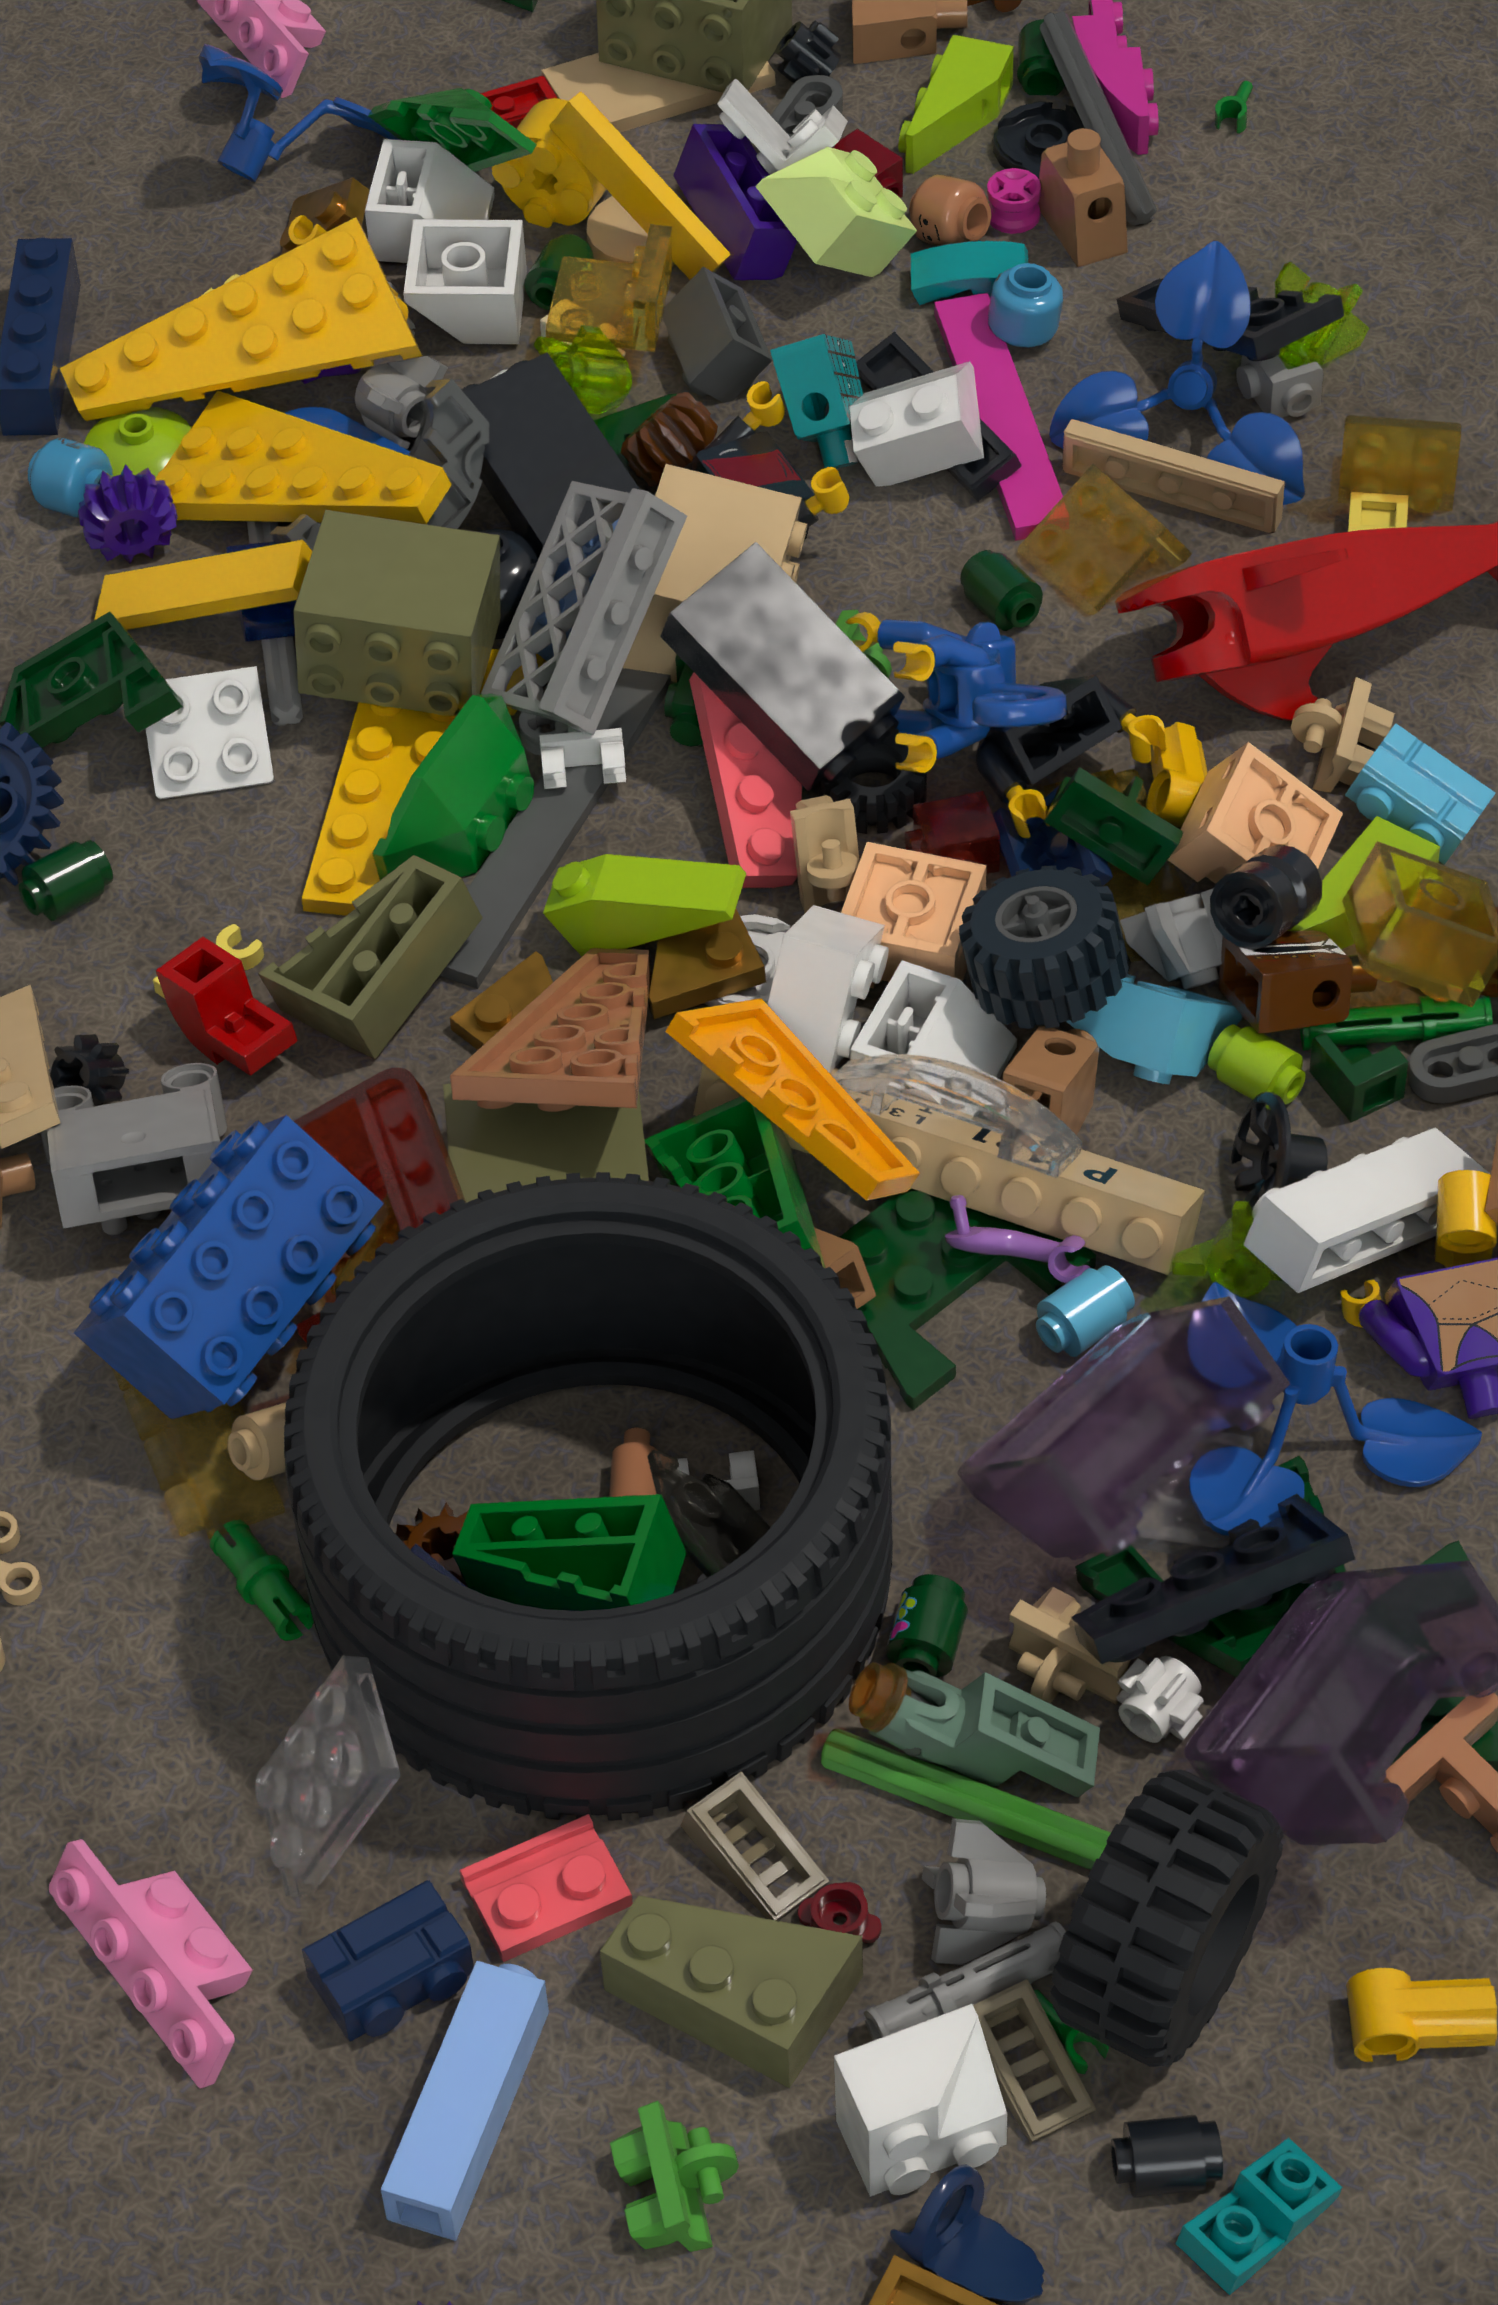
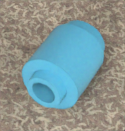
[1036,1265,1135,1357]

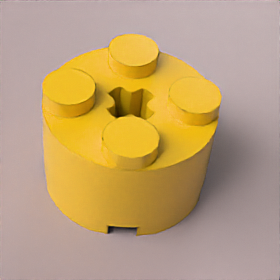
[492,98,607,228]

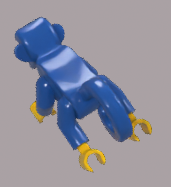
[845,612,1067,773]

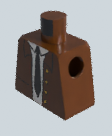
[1219,930,1378,1034]

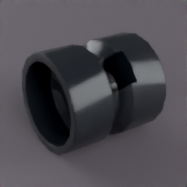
[1210,844,1322,950]

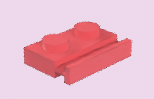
[460,1814,633,1962]

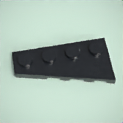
[1117,278,1345,361]
[1071,1494,1355,1664]

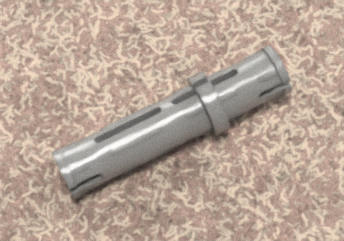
[864,1921,1066,2041]

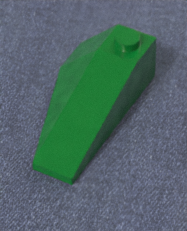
[368,88,537,172]

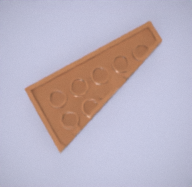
[450,948,651,1112]

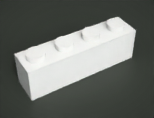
[1243,1127,1490,1293]

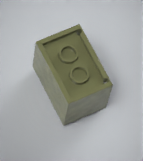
[596,0,792,93]
[294,510,501,717]
[443,1083,649,1203]

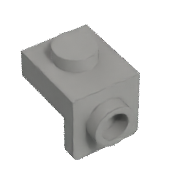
[1236,355,1323,418]

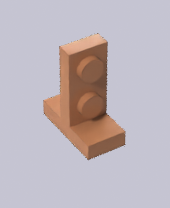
[1376,1682,1498,1853]

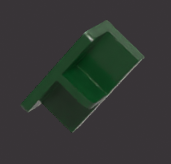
[1044,767,1183,886]

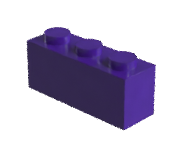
[673,124,797,280]

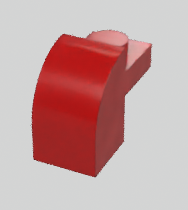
[155,936,298,1076]

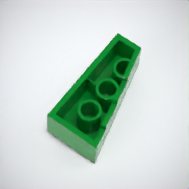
[644,1096,826,1268]

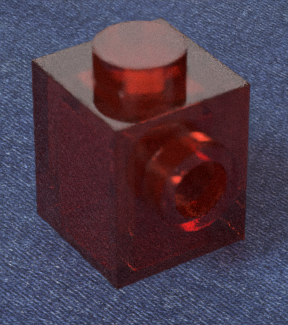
[905,791,1000,874]

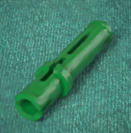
[1299,996,1493,1051]

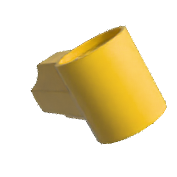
[1146,722,1207,828]
[1435,1170,1497,1268]
[1346,1968,1498,2062]

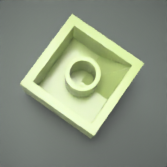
[756,147,917,277]

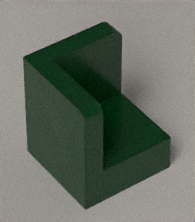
[1309,1033,1408,1123]

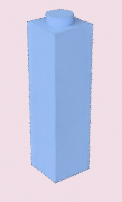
[381,1961,549,2241]

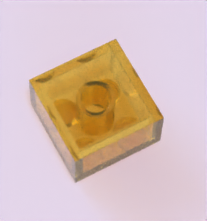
[1342,841,1498,1007]

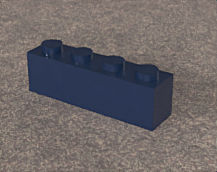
[0,238,81,436]

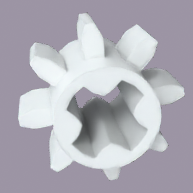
[1116,1656,1204,1743]

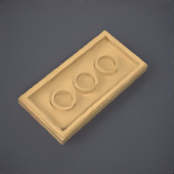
[541,53,776,132]

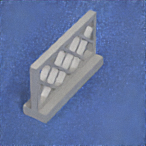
[481,481,687,735]

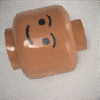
[909,175,991,246]

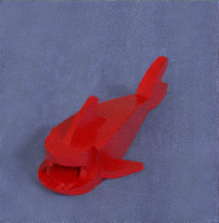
[1115,521,1498,722]

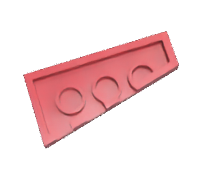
[689,672,802,888]

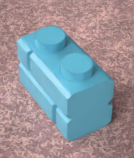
[1345,723,1495,865]

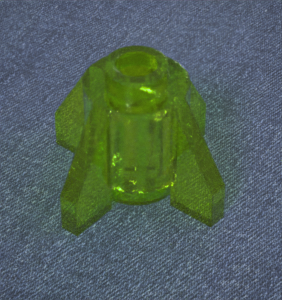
[1275,262,1370,368]
[534,325,632,415]
[1172,1201,1283,1300]

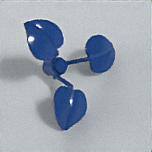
[199,44,400,182]
[1049,241,1305,505]
[1189,1282,1482,1536]

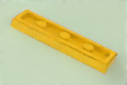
[549,91,731,280]
[94,540,312,630]

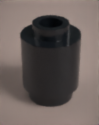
[1111,2115,1223,2198]

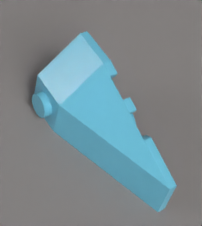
[1066,974,1242,1084]

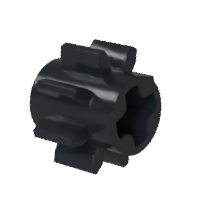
[775,20,841,83]
[49,1034,129,1107]

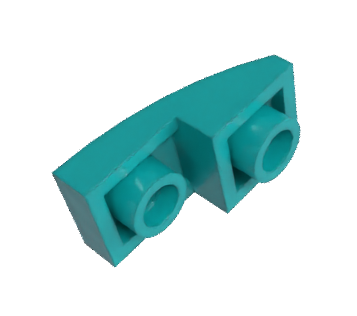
[910,241,1029,305]
[1176,2138,1343,2295]

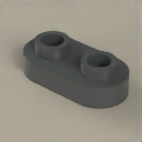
[770,75,843,137]
[1408,1024,1498,1104]

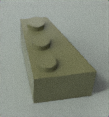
[258,855,483,1060]
[600,1895,863,2088]

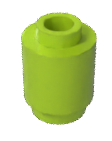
[1208,1024,1306,1110]

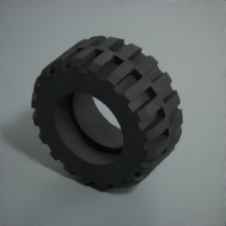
[1050,1769,1283,2067]

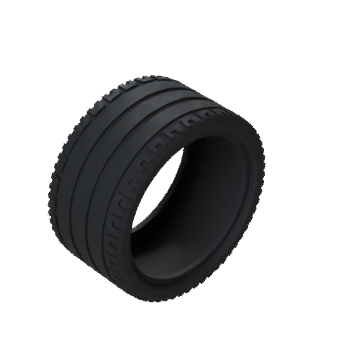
[284,1172,893,1821]

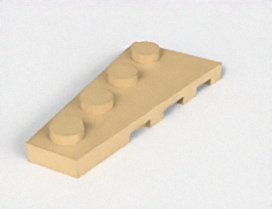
[0,985,60,1149]

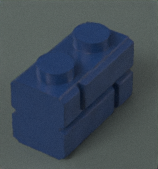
[302,1880,474,2042]

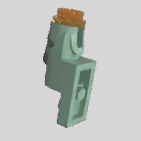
[848,1662,1100,1798]

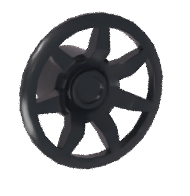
[1231,1092,1328,1231]

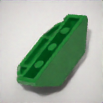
[372,693,534,880]

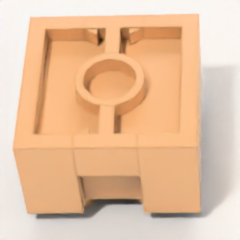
[1168,742,1343,884]
[841,842,986,988]

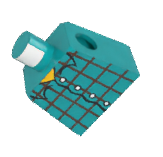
[770,334,863,469]

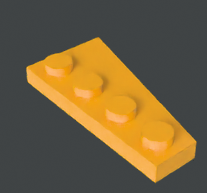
[665,998,920,1201]

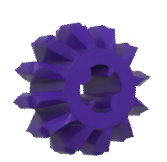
[78,464,177,564]

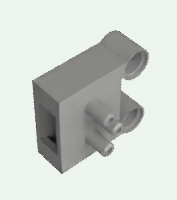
[40,1063,228,1235]

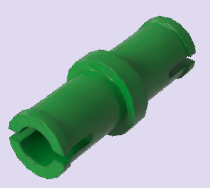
[210,1520,314,1641]

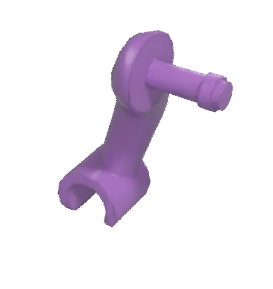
[945,1195,1090,1283]

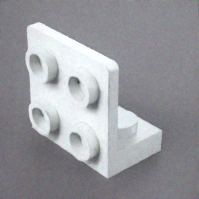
[717,79,848,175]
[146,666,274,799]

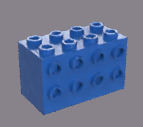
[74,1115,384,1419]

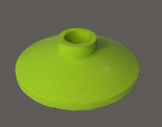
[84,406,191,479]

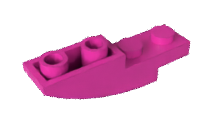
[1072,0,1159,155]

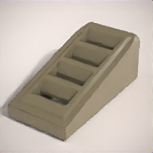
[680,1771,829,1921]
[973,1979,1096,2144]

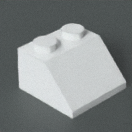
[849,361,984,487]

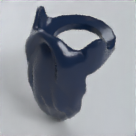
[890,2164,1044,2305]

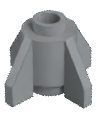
[355,356,448,449]
[1120,888,1223,990]
[922,1818,1046,1965]

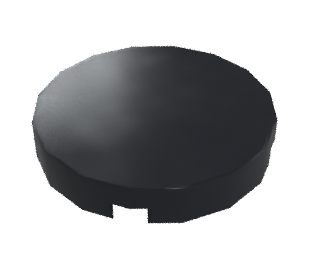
[993,101,1085,179]

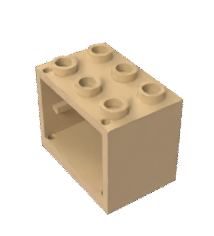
[623,464,807,682]

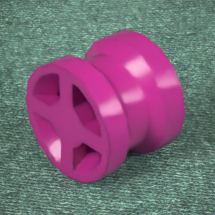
[987,168,1041,234]

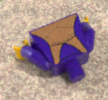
[1340,1257,1498,1419]

